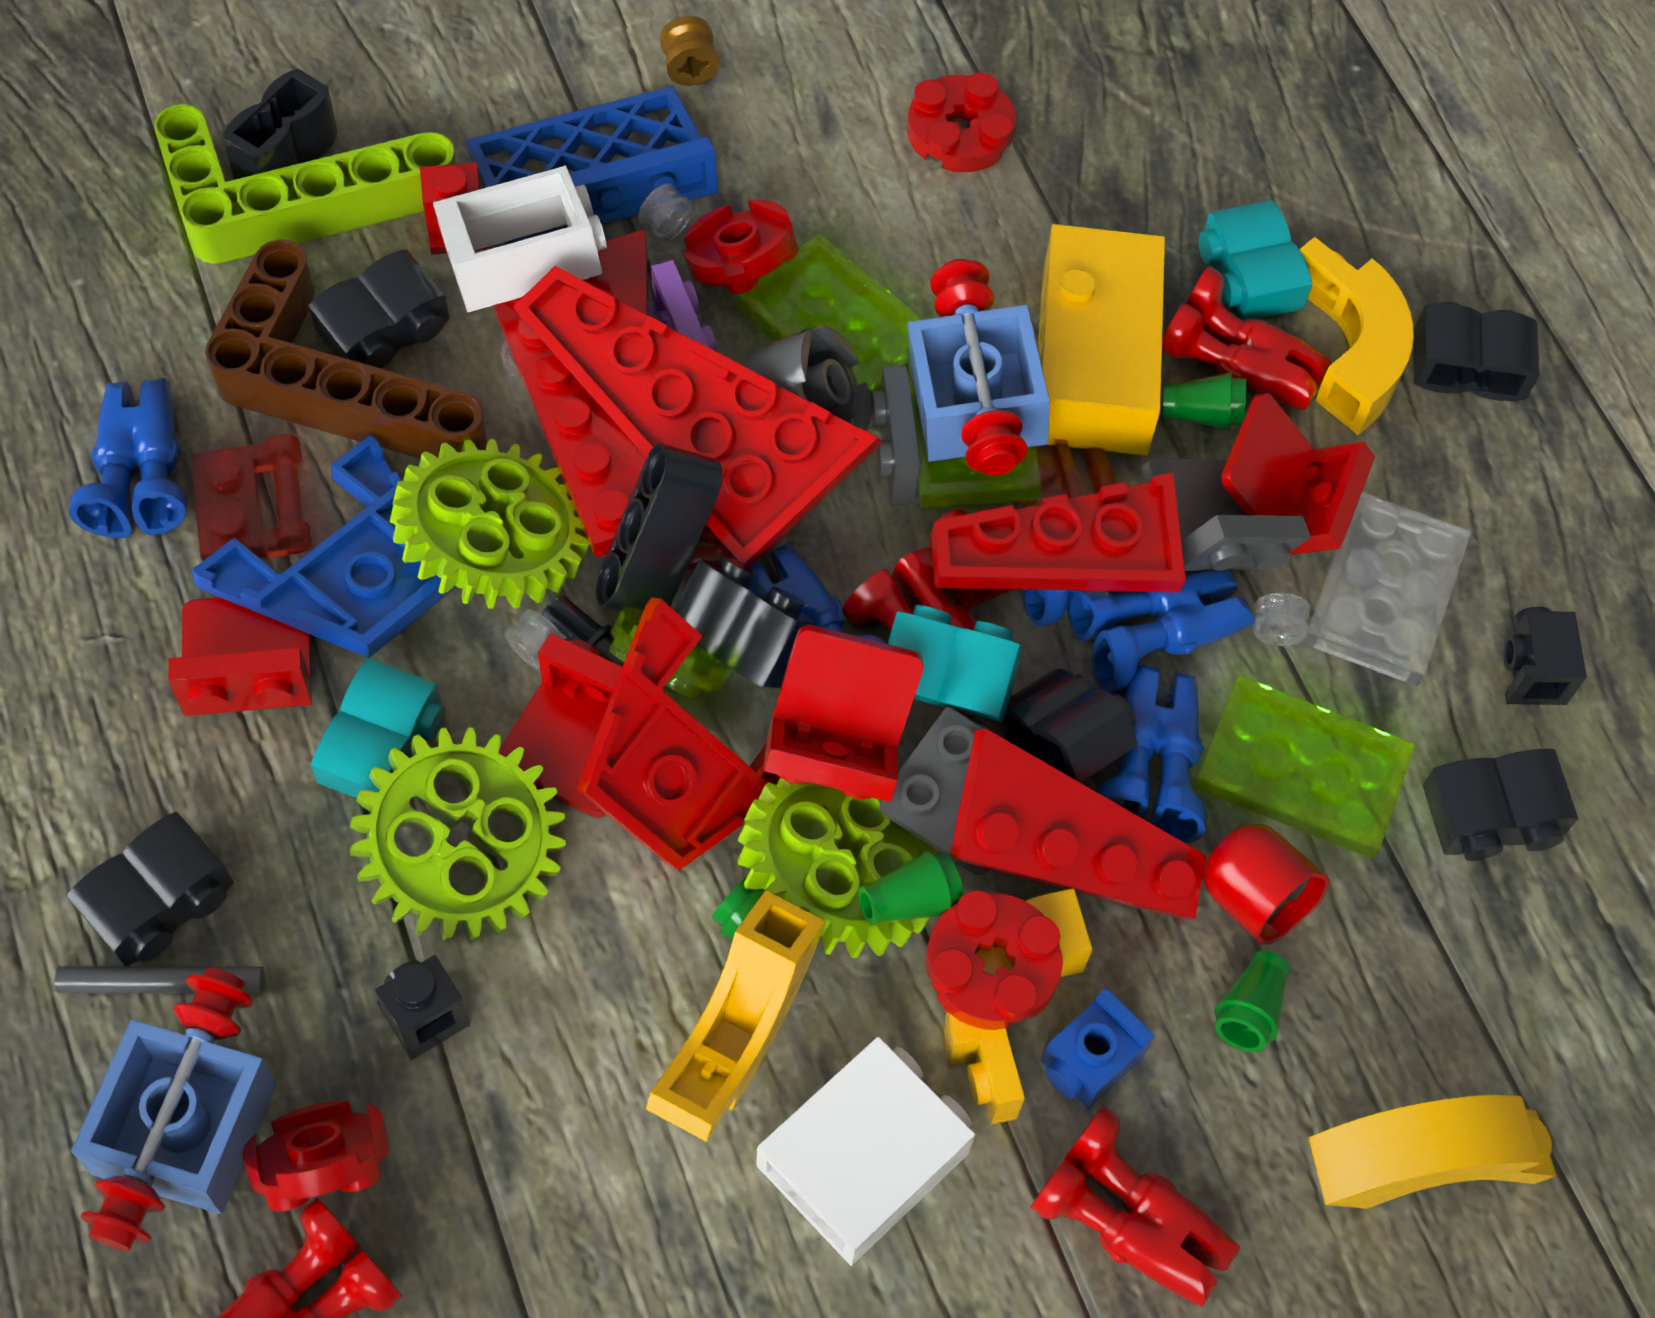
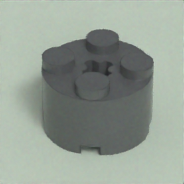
[745,325,871,431]

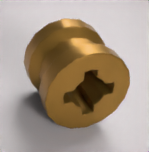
[660,16,719,86]

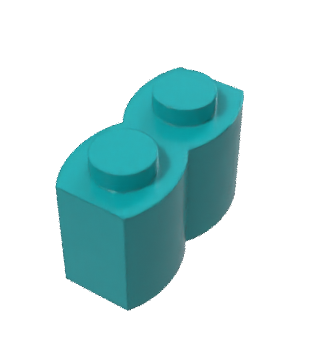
[1198,200,1312,321]
[888,605,1024,723]
[310,657,446,798]

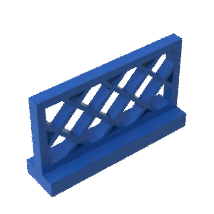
[466,86,718,245]

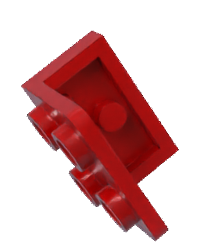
[1221,393,1375,555]
[168,597,312,716]
[764,625,923,802]
[499,633,622,818]

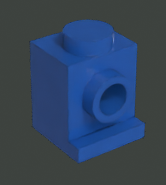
[1041,988,1155,1109]

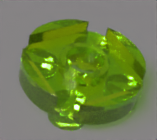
[609,607,732,699]

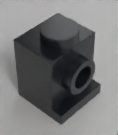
[1503,607,1587,705]
[375,954,470,1060]

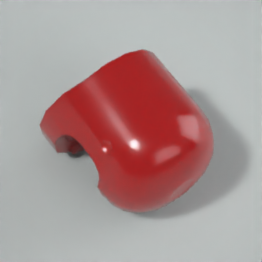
[1203,824,1330,945]

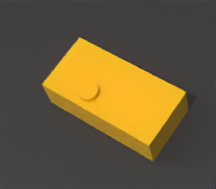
[1038,224,1165,456]

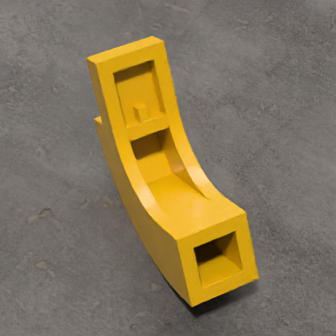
[1300,237,1414,436]
[944,888,1092,1125]
[646,890,825,1142]
[1309,1095,1556,1209]

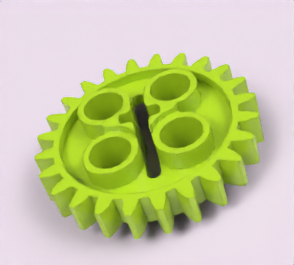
[390,439,589,609]
[349,727,566,942]
[738,778,942,958]

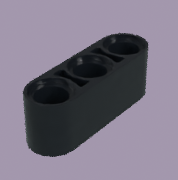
[596,443,723,617]

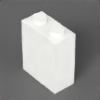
[756,1037,975,1266]

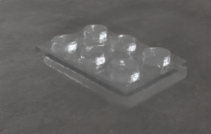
[1302,492,1471,687]

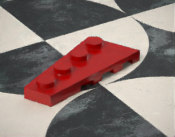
[931,472,1186,592]
[949,728,1207,919]

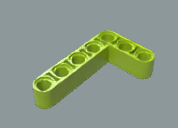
[154,104,456,264]

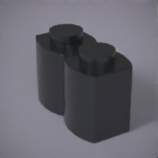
[223,69,338,180]
[308,249,450,368]
[1413,302,1540,401]
[674,556,816,688]
[1000,668,1138,783]
[1422,749,1579,861]
[67,811,234,966]

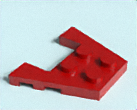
[576,598,780,871]

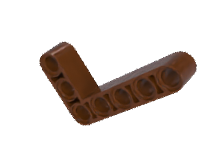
[205,239,488,459]

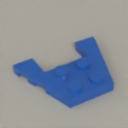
[192,435,456,658]

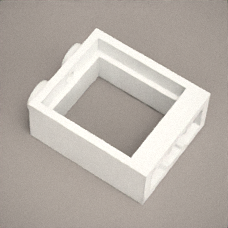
[433,166,607,313]

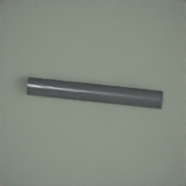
[55,966,265,994]

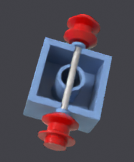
[908,258,1050,476]
[71,968,277,1251]

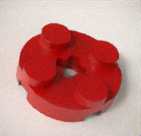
[907,72,1016,172]
[682,200,799,294]
[925,890,1063,1030]
[242,1101,390,1211]

